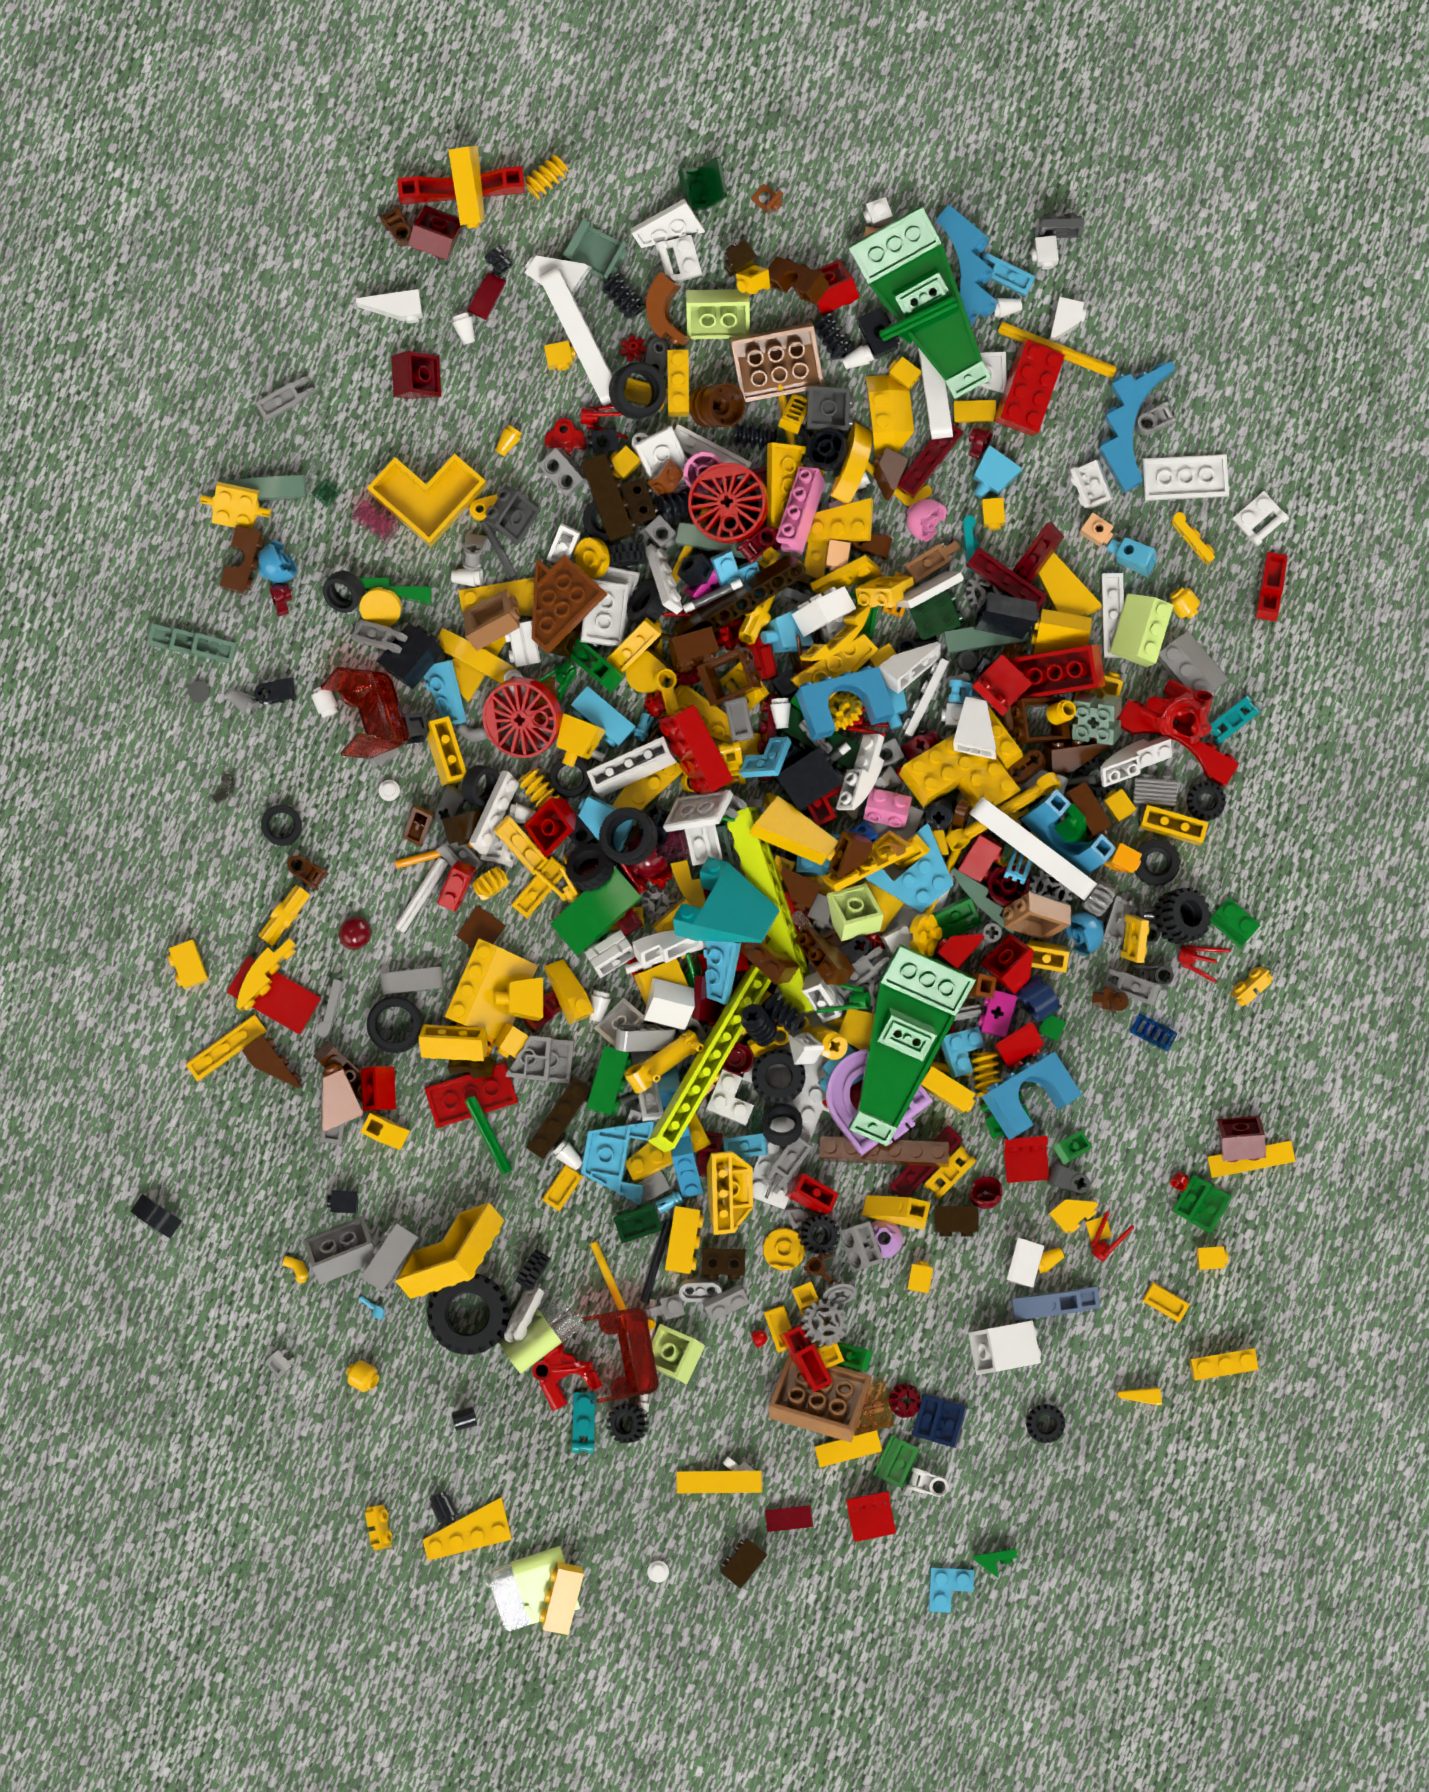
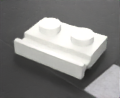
[685,825,723,866]

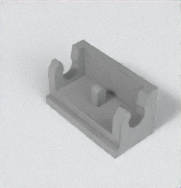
[1103,896,1135,945]

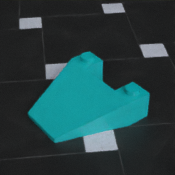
[673,857,780,943]

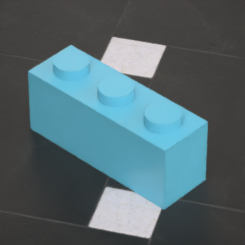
[571,686,636,748]

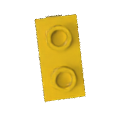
[1230,966,1273,1007]
[365,1504,392,1551]

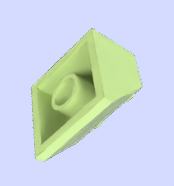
[827,883,883,941]
[642,1324,705,1385]

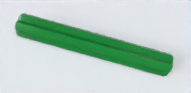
[879,296,957,341]
[465,1096,512,1174]

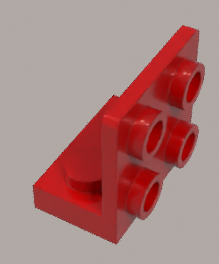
[972,654,1032,716]
[1003,1136,1049,1183]
[845,1491,896,1542]

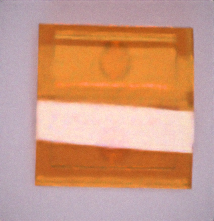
[854,1381,894,1435]

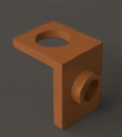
[751,184,783,215]

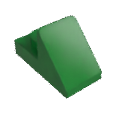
[1054,803,1087,842]
[1053,1130,1093,1165]
[837,1342,873,1372]
[973,1549,1018,1578]

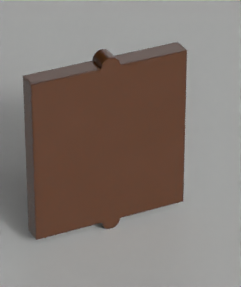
[456,906,506,948]

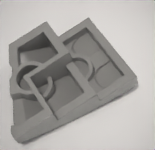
[506,1036,574,1084]

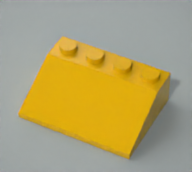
[445,939,538,1040]

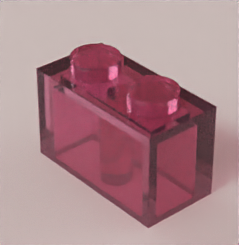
[351,499,399,545]

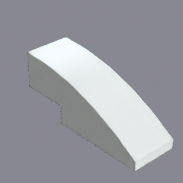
[632,930,703,967]

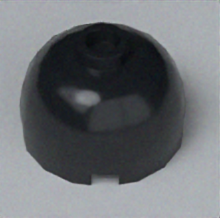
[806,428,849,471]

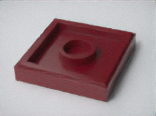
[692,976,720,1024]

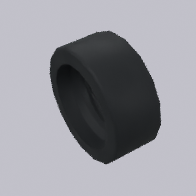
[322,570,365,613]
[550,758,590,798]
[462,765,500,807]
[261,805,302,846]
[762,1103,803,1146]

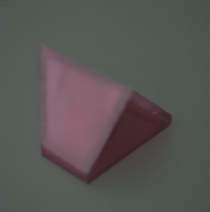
[655,829,690,863]

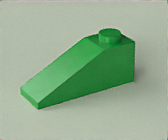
[570,637,625,693]

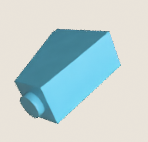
[578,795,635,852]

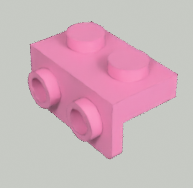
[863,788,912,829]

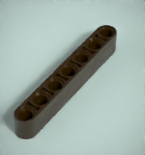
[673,554,806,637]

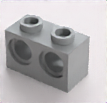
[538,447,587,496]
[839,1221,883,1272]

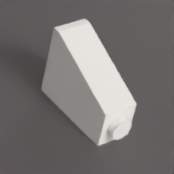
[525,255,592,296]
[953,696,997,760]

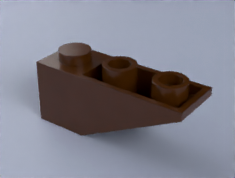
[1044,738,1110,774]
[794,924,855,985]
[242,1035,302,1089]
[313,1041,362,1102]

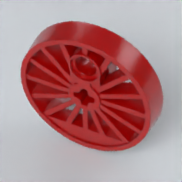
[688,463,769,544]
[482,677,562,758]

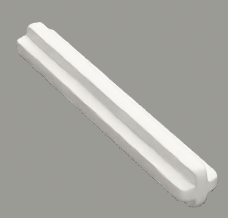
[395,857,448,933]

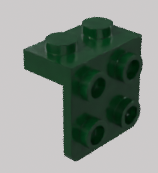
[678,157,728,210]
[909,589,964,640]
[613,1202,663,1244]

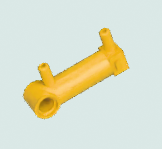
[624,1029,704,1093]

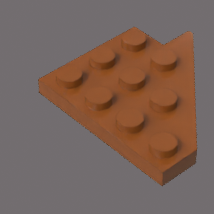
[531,555,607,654]

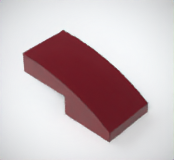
[468,272,506,321]
[521,990,562,1033]
[697,1130,723,1177]
[765,1505,814,1532]

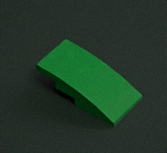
[550,867,642,957]

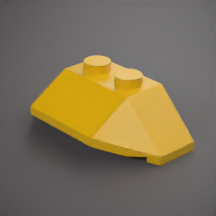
[865,374,914,458]
[707,1151,753,1235]

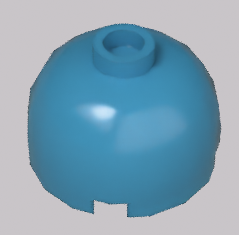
[258,540,298,583]
[1065,912,1104,956]

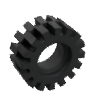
[608,542,647,567]
[1077,758,1115,797]
[1187,781,1226,821]
[798,1215,840,1254]
[515,1249,551,1291]
[607,1403,649,1443]
[1026,1404,1066,1443]

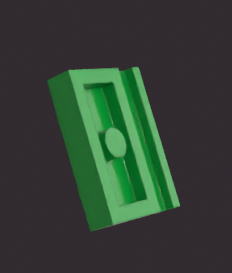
[932,895,982,940]
[1209,897,1261,948]
[873,1435,921,1488]

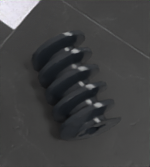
[602,273,646,319]
[814,312,855,360]
[733,420,778,451]
[657,490,704,521]
[926,795,957,830]
[761,992,806,1036]
[741,1004,778,1047]

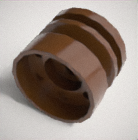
[689,383,745,428]

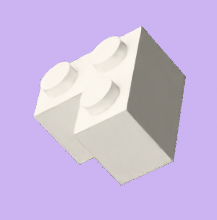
[792,586,856,637]
[706,1070,754,1126]

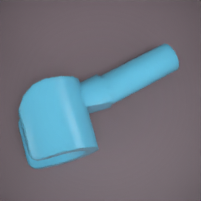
[359,1296,385,1320]

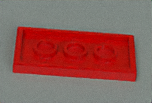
[226,956,322,1035]
[424,1062,518,1129]

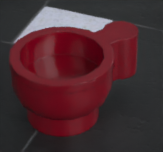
[969,427,993,460]
[269,583,292,617]

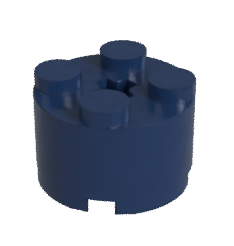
[1015,973,1062,1022]

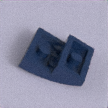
[912,1394,968,1448]

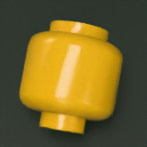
[1169,587,1200,619]
[346,1360,379,1392]

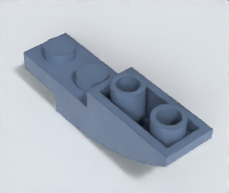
[1011,1286,1100,1320]

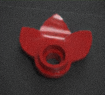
[544,418,586,456]

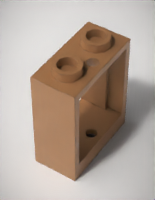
[463,589,521,651]
[1003,892,1071,940]

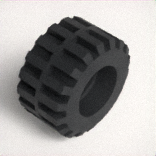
[1153,887,1211,944]
[752,1049,806,1104]

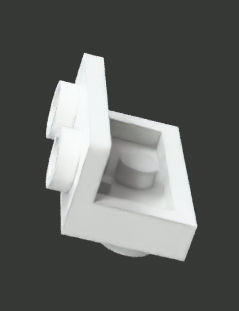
[1070,460,1114,509]

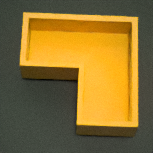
[367,453,487,548]
[899,733,1021,808]
[395,1202,504,1299]

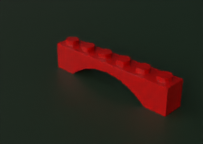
[397,166,525,205]
[1117,700,1239,788]

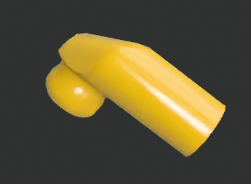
[282,1255,309,1283]

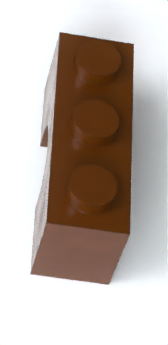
[768,256,830,305]
[220,525,265,595]
[740,935,800,984]

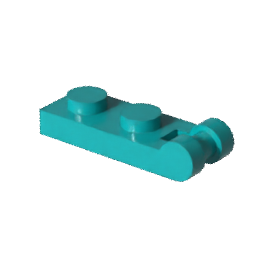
[572,1392,595,1454]

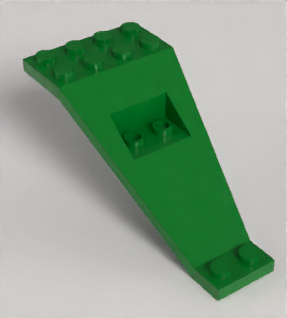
[848,205,992,399]
[848,943,976,1146]

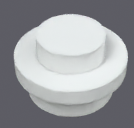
[379,780,400,801]
[647,1561,669,1583]

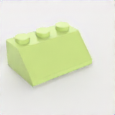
[686,289,750,339]
[1109,594,1174,668]

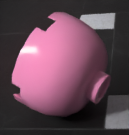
[683,451,723,494]
[906,499,947,542]

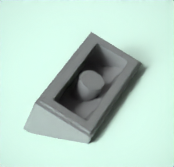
[436,840,483,871]

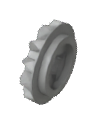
[642,886,676,921]
[822,1280,857,1305]

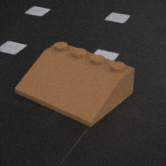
[729,322,824,402]
[769,1355,872,1442]

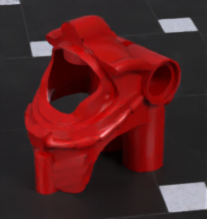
[1140,679,1213,744]
[532,1332,603,1411]

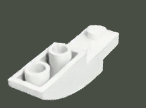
[836,734,884,810]
[1100,736,1172,787]

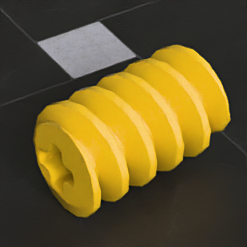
[524,154,569,200]
[517,768,560,809]
[809,1025,848,1060]
[971,1052,1001,1097]

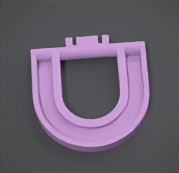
[826,1049,933,1156]

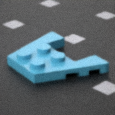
[864,823,954,913]
[581,1121,655,1205]

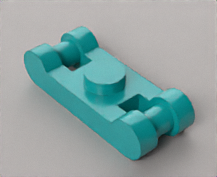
[962,515,978,573]
[1209,695,1261,745]

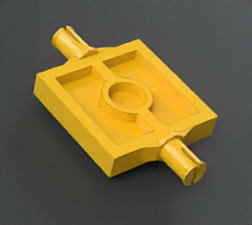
[200,482,272,530]

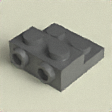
[1039,213,1084,238]
[806,386,854,434]
[484,485,540,545]

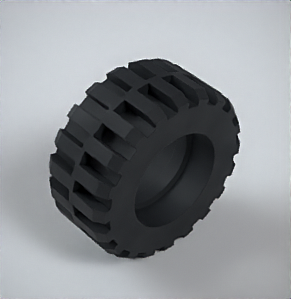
[427,1274,510,1355]

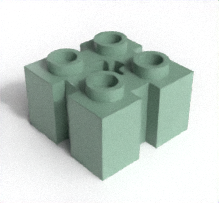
[1072,691,1122,745]

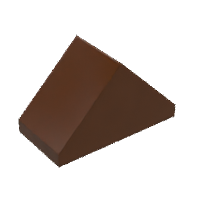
[402,805,435,847]

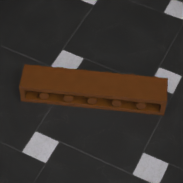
[819,1136,950,1167]

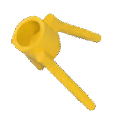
[533,855,582,904]

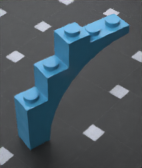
[936,204,998,326]
[1099,361,1176,494]
[657,1065,703,1198]

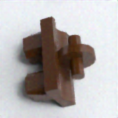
[1092,988,1129,1014]

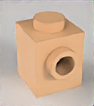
[1080,513,1114,547]
[825,540,851,572]

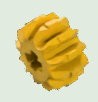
[472,867,509,900]

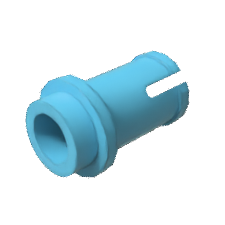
[633,713,654,741]
[655,1191,684,1214]

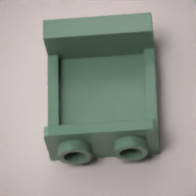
[563,219,629,283]

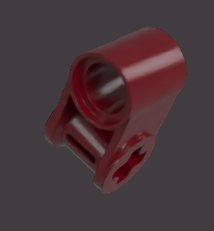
[736,527,777,565]
[900,730,940,762]

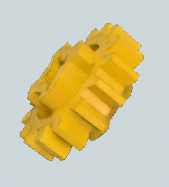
[828,692,862,731]

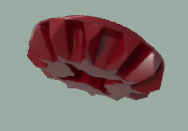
[673,665,701,686]
[889,1383,922,1418]

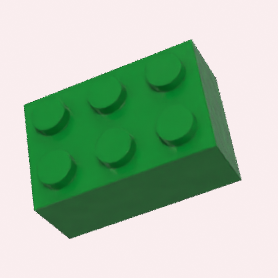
[586,1046,632,1117]

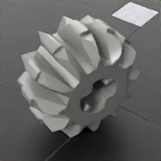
[1082,880,1115,917]

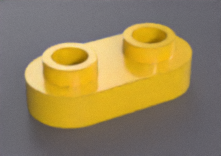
[469,494,498,521]

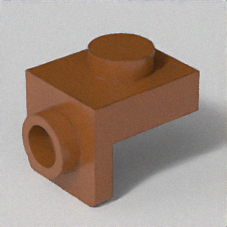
[647,460,683,496]

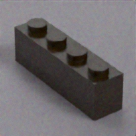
[581,453,636,544]
[526,1077,592,1161]

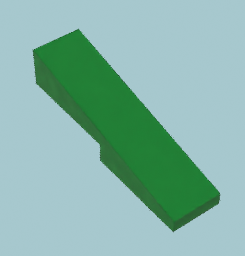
[359,578,432,607]

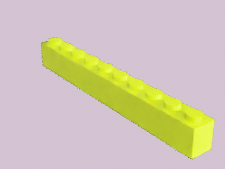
[726,807,815,1014]
[647,964,771,1153]

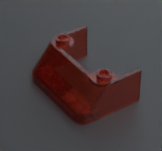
[320,667,409,759]
[576,1308,659,1404]

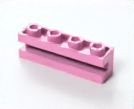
[776,467,825,554]

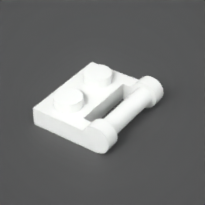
[655,235,702,282]
[1232,491,1289,547]

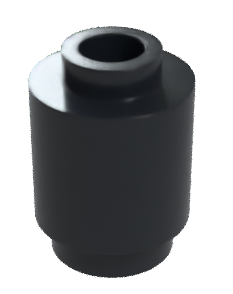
[430,1491,458,1525]

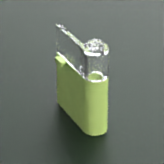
[498,1294,584,1374]
[483,1546,580,1632]

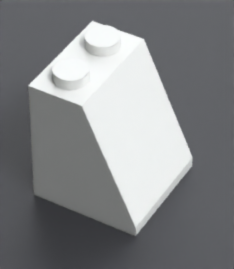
[968,1321,1041,1375]

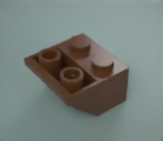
[669,627,719,673]

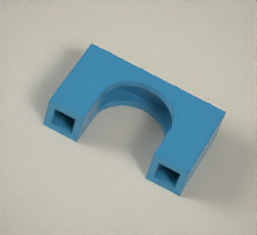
[796,666,895,741]
[1020,789,1117,875]
[982,1052,1082,1140]

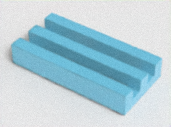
[1004,848,1032,885]

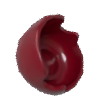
[338,916,372,950]
[722,1042,754,1075]
[970,1177,1002,1209]

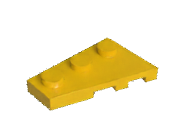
[810,555,883,596]

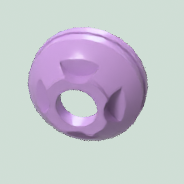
[871,1220,903,1258]

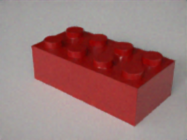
[993,340,1065,436]
[1012,645,1106,700]
[658,705,734,795]

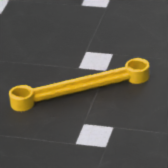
[652,669,696,793]
[945,772,1061,851]

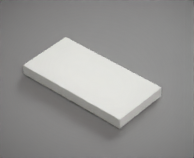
[1142,454,1229,501]

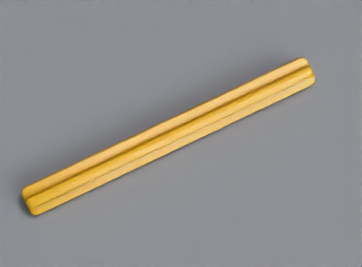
[998,322,1117,378]

